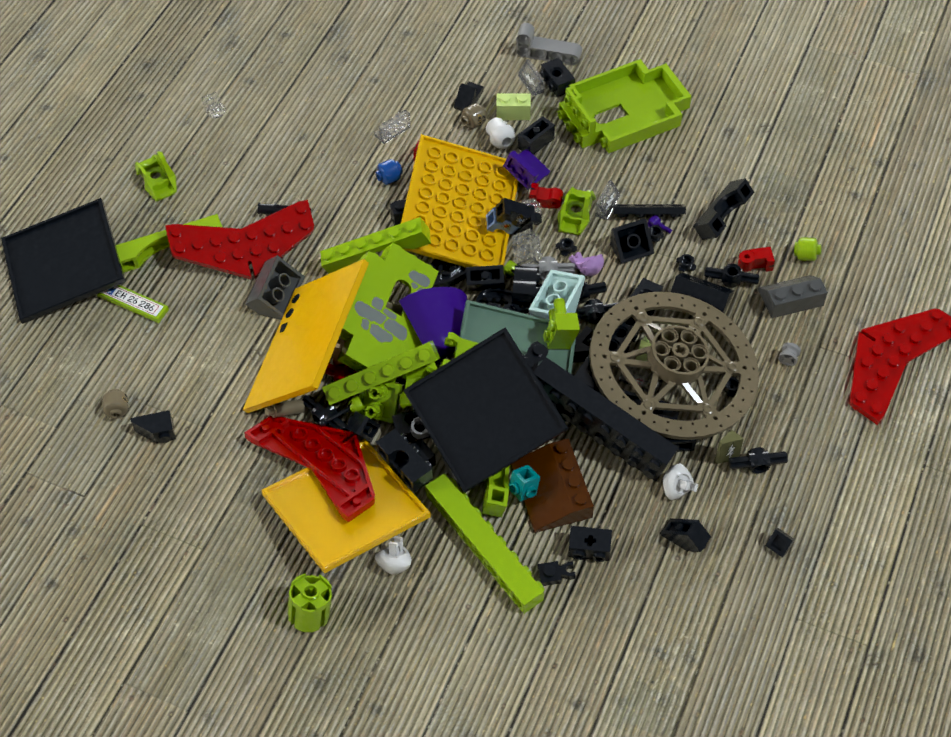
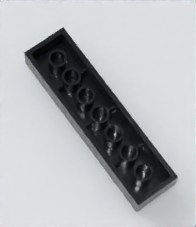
[534,357,679,481]

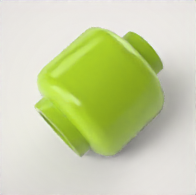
[794,237,822,261]

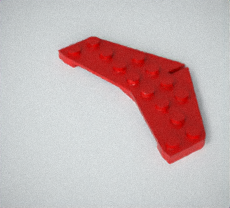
[165,200,314,280]
[849,308,951,425]
[244,416,375,523]

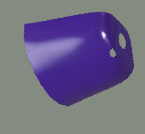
[399,287,468,364]

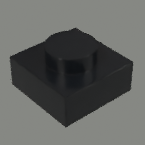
[765,528,795,558]

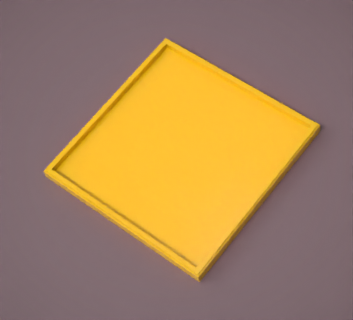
[261,439,431,574]

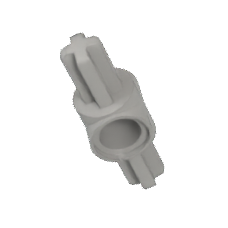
[521,256,575,280]

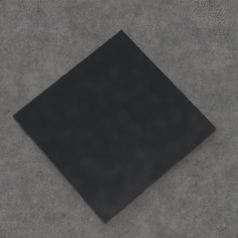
[1,198,126,324]
[403,327,569,493]

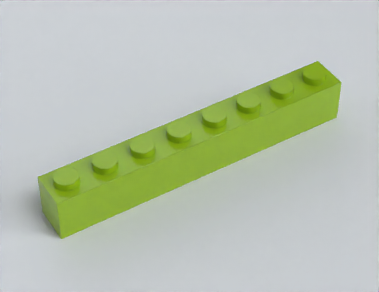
[425,473,545,614]

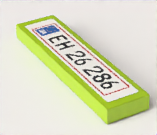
[97,285,169,323]

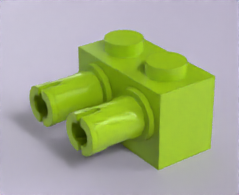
[543,298,580,349]

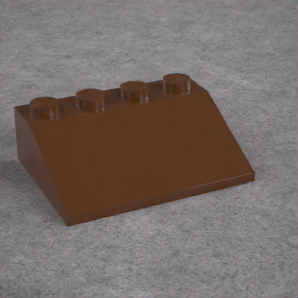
[511,438,594,533]

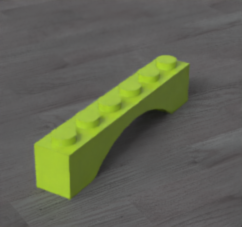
[116,214,222,273]
[320,217,431,274]
[322,340,440,405]
[482,466,510,517]

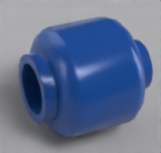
[375,159,403,185]

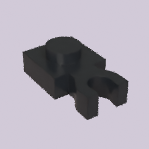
[537,561,576,586]

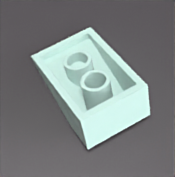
[529,270,585,320]

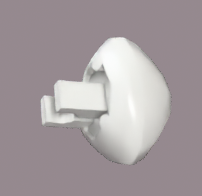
[663,463,698,500]
[375,536,412,575]

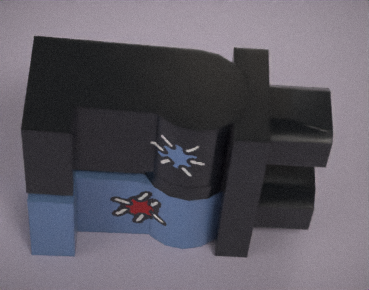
[486,198,542,237]

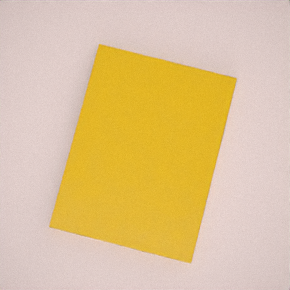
[401,134,518,267]
[242,259,369,413]

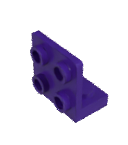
[503,149,551,189]

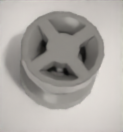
[778,342,801,366]

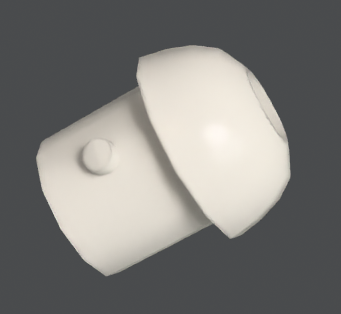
[486,117,515,149]

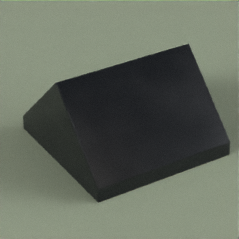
[610,218,655,264]

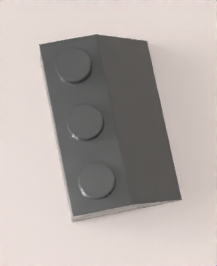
[245,255,305,320]
[758,275,828,318]

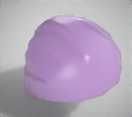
[569,252,604,277]

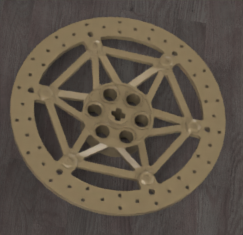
[589,292,759,440]

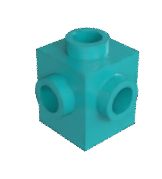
[509,465,540,501]

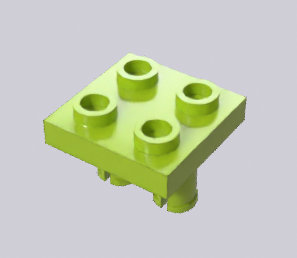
[359,381,402,423]

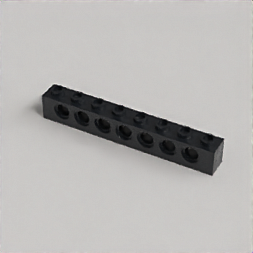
[574,278,663,393]

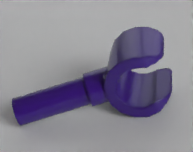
[647,216,672,234]

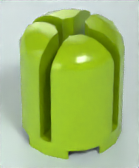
[287,573,332,633]

